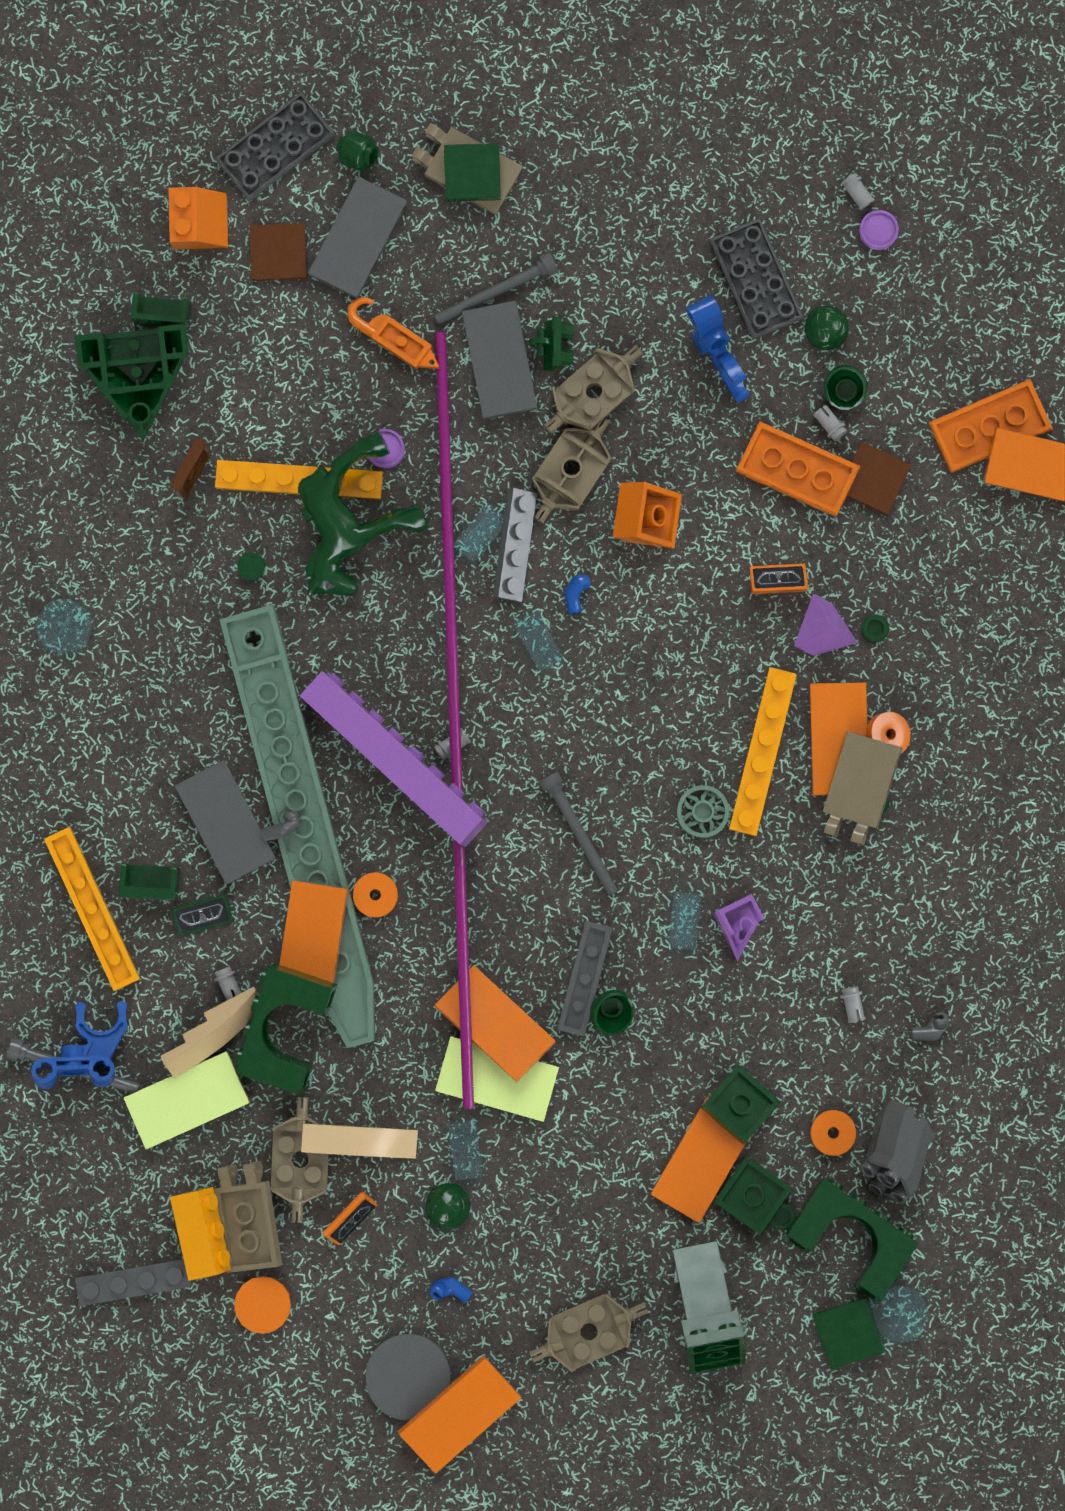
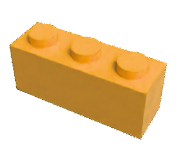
[170,1187,231,1281]

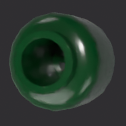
[336,131,379,171]

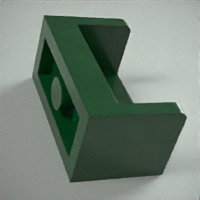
[130,291,192,330]
[118,863,180,901]

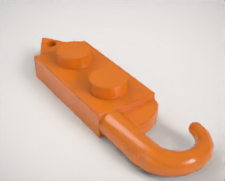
[347,297,439,370]

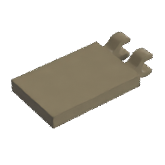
[412,123,523,215]
[823,731,903,845]
[214,1161,283,1273]

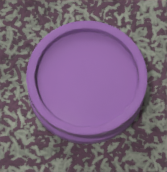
[859,210,899,250]
[368,429,405,469]

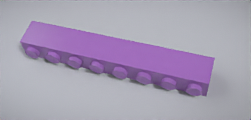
[300,671,488,847]

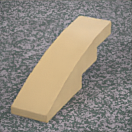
[161,987,259,1078]
[301,1123,418,1159]

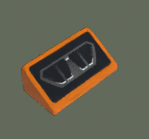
[750,564,808,594]
[323,1192,378,1245]

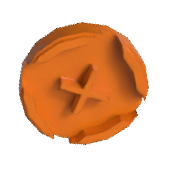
[234,1276,291,1334]

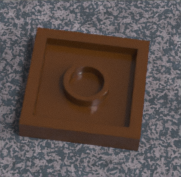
[250,223,307,281]
[170,437,212,500]
[847,442,911,516]

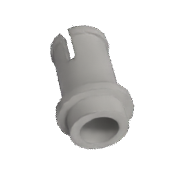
[842,173,875,210]
[813,405,847,441]
[434,728,471,761]
[214,966,241,1001]
[840,986,866,1023]

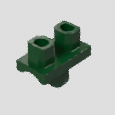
[529,316,574,371]

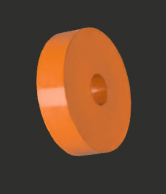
[866,712,910,753]
[353,872,398,918]
[810,1110,856,1156]

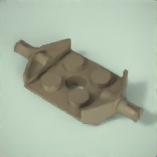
[544,345,643,434]
[532,418,612,524]
[270,1097,329,1223]
[529,1293,649,1372]

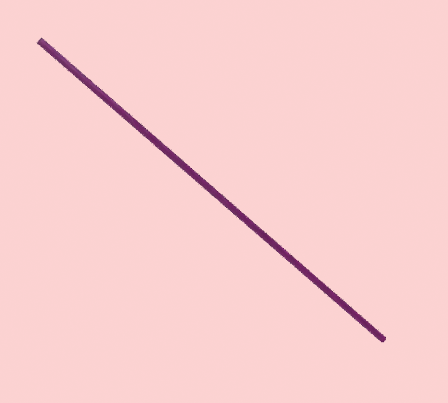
[435,332,474,1109]

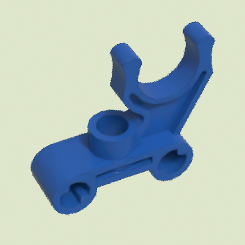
[686,295,750,403]
[31,1001,128,1089]

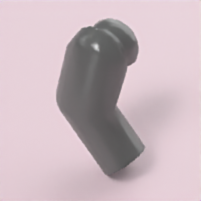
[261,811,301,841]
[911,1012,949,1041]

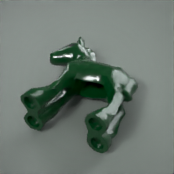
[298,429,429,596]

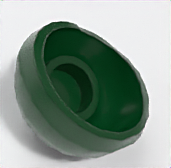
[804,306,849,350]
[824,365,868,410]
[590,990,634,1036]
[426,1183,470,1230]

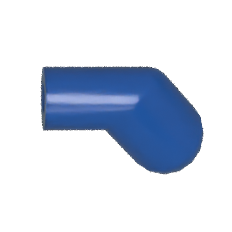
[564,574,591,615]
[429,1277,473,1303]

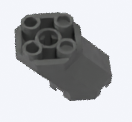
[860,1100,935,1204]

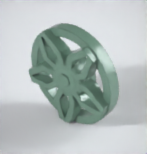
[677,785,729,838]

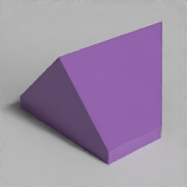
[794,594,858,656]
[713,894,764,962]

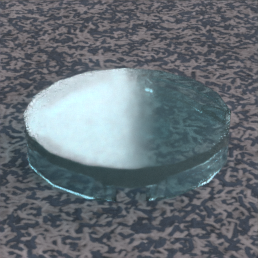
[37,599,92,654]
[872,1285,928,1343]

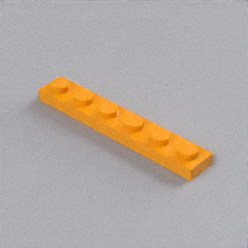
[215,460,383,500]
[729,667,797,836]
[44,827,140,991]

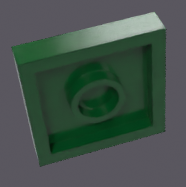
[444,143,501,202]
[701,1065,781,1145]
[714,1156,793,1236]
[812,1296,886,1370]

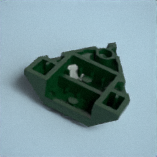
[75,324,189,441]

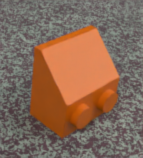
[169,187,228,250]
[613,482,682,549]

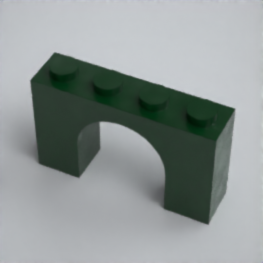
[235,963,338,1095]
[783,1178,919,1302]

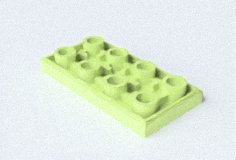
[435,1037,559,1122]
[124,1051,250,1149]

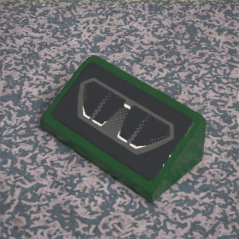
[171,894,234,937]

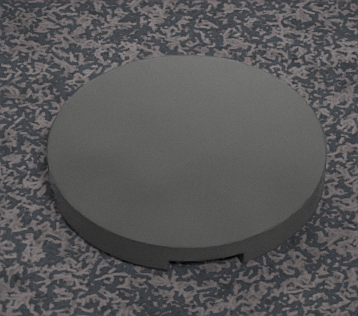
[365,1333,451,1420]

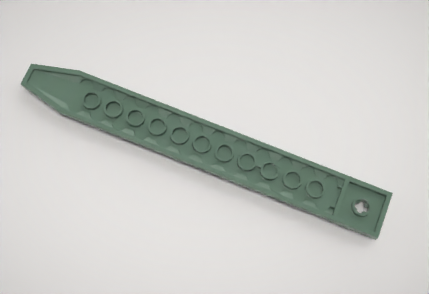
[219,604,375,1048]

